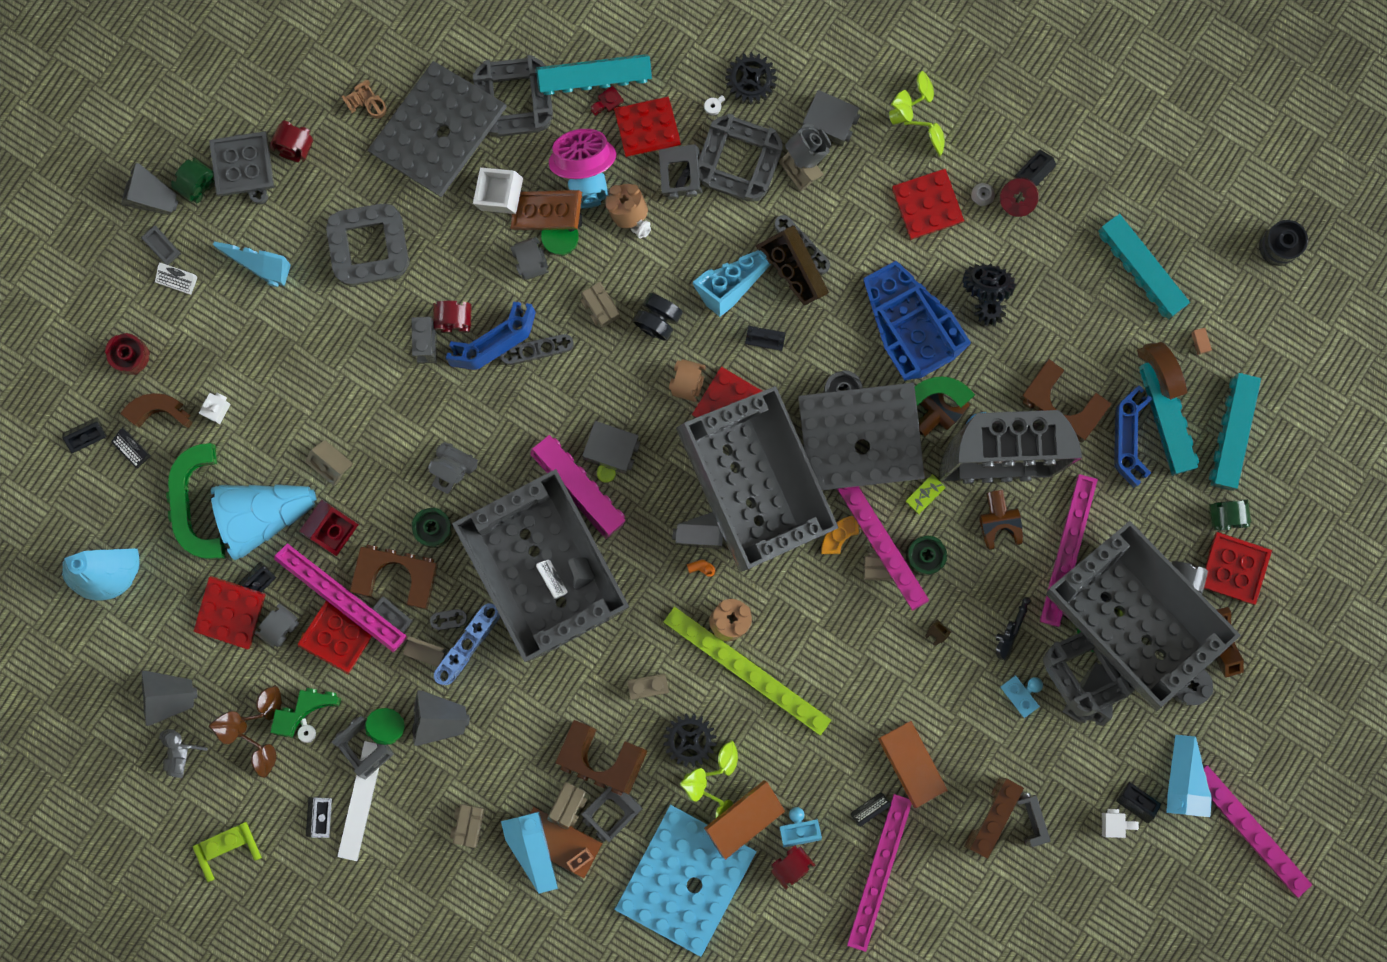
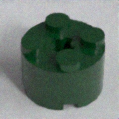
[171,158,215,204]
[1209,499,1251,531]
[412,508,453,548]
[906,535,947,576]

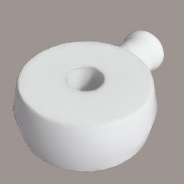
[704,95,725,116]
[298,718,316,743]

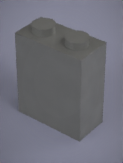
[802,90,860,146]
[582,421,641,474]

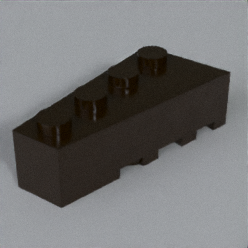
[756,225,829,306]

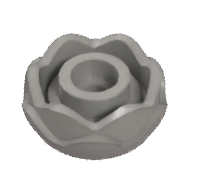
[971,183,995,206]

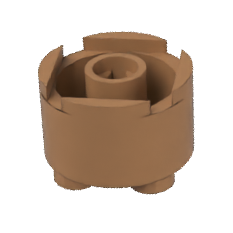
[605,184,648,228]
[669,359,706,402]
[709,599,752,642]

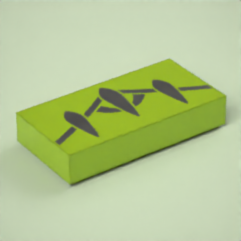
[905,474,946,515]

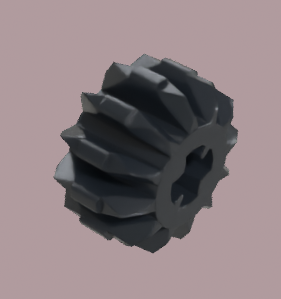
[974,299,1007,327]

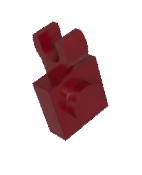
[591,86,624,116]

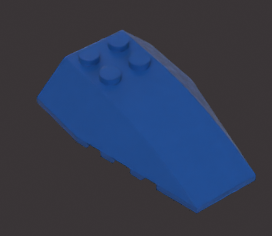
[863,261,971,380]

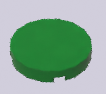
[541,229,579,256]
[365,708,405,745]

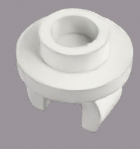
[631,220,651,239]

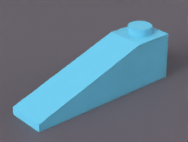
[213,242,291,287]
[693,250,771,317]
[1166,735,1212,817]
[501,812,558,893]

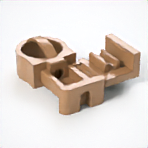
[342,80,387,119]

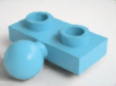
[1000,675,1043,718]
[780,807,822,848]

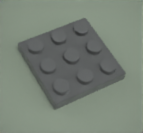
[209,131,275,197]

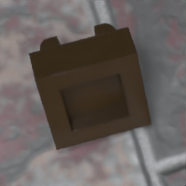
[925,619,951,646]

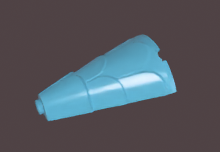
[211,485,317,560]
[62,549,139,601]

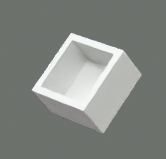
[473,168,523,214]

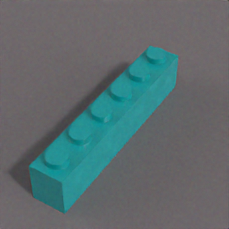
[536,54,652,95]
[1098,213,1190,320]
[1138,363,1199,476]
[1209,373,1262,491]

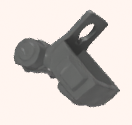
[428,442,478,494]
[159,729,208,778]

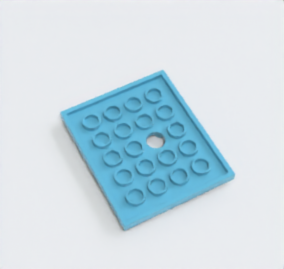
[615,805,757,957]

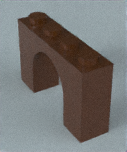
[1020,359,1111,443]
[350,544,438,610]
[555,720,648,796]
[964,777,1024,859]

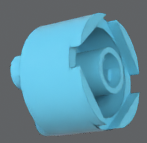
[568,173,609,209]

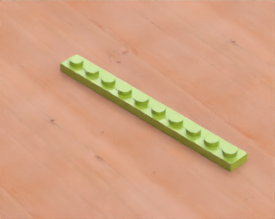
[663,606,832,736]

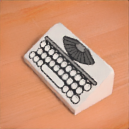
[155,262,198,295]
[536,560,568,599]

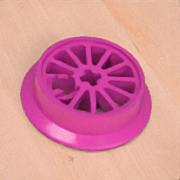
[549,129,616,179]

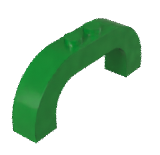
[915,376,975,408]
[166,443,226,560]

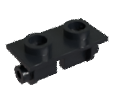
[745,326,786,351]

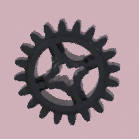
[725,52,777,105]
[962,263,1016,303]
[663,713,717,767]

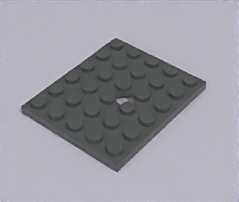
[368,61,507,197]
[798,383,925,490]

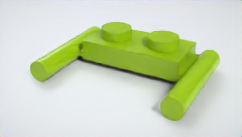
[192,822,262,883]

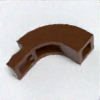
[1137,342,1188,400]
[120,393,193,428]
[1216,607,1244,678]

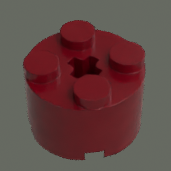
[269,120,314,162]
[1000,177,1039,217]
[433,301,472,333]
[105,333,150,375]
[771,845,816,890]

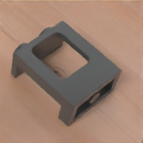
[659,144,703,199]
[412,317,437,364]
[332,716,395,780]
[582,787,643,842]
[1016,792,1051,847]

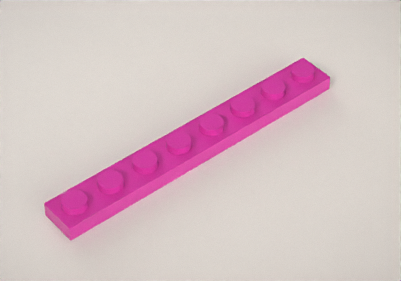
[1039,474,1098,627]
[837,486,929,611]
[274,543,407,652]
[1203,765,1312,898]
[847,794,912,952]

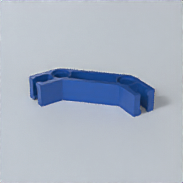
[446,302,536,370]
[1114,385,1152,488]

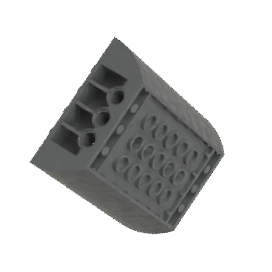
[676,386,838,572]
[938,410,1082,484]
[452,469,629,662]
[1046,521,1241,712]

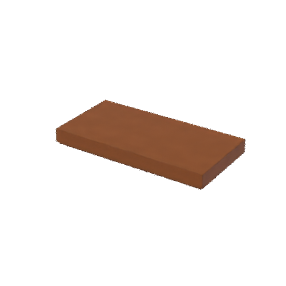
[510,190,582,230]
[878,721,948,809]
[704,780,785,860]
[530,807,603,878]

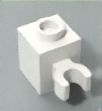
[199,393,231,424]
[1102,809,1138,838]

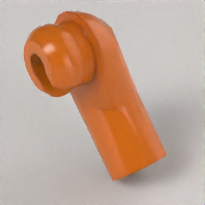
[687,559,715,577]

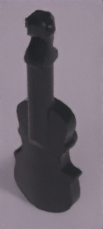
[996,597,1031,661]

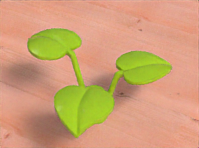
[889,71,945,157]
[680,740,738,818]

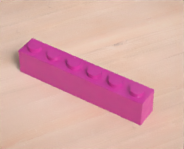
[530,435,626,539]

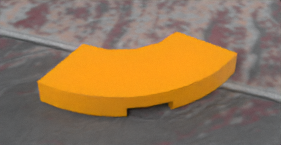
[821,516,859,554]

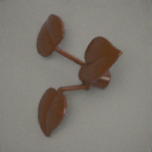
[209,685,282,778]

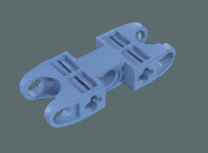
[434,603,500,685]

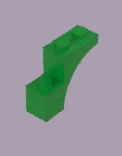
[270,688,341,738]

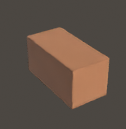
[1191,328,1212,355]
[566,848,594,873]

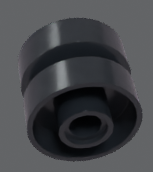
[1259,220,1308,266]
[632,293,683,341]

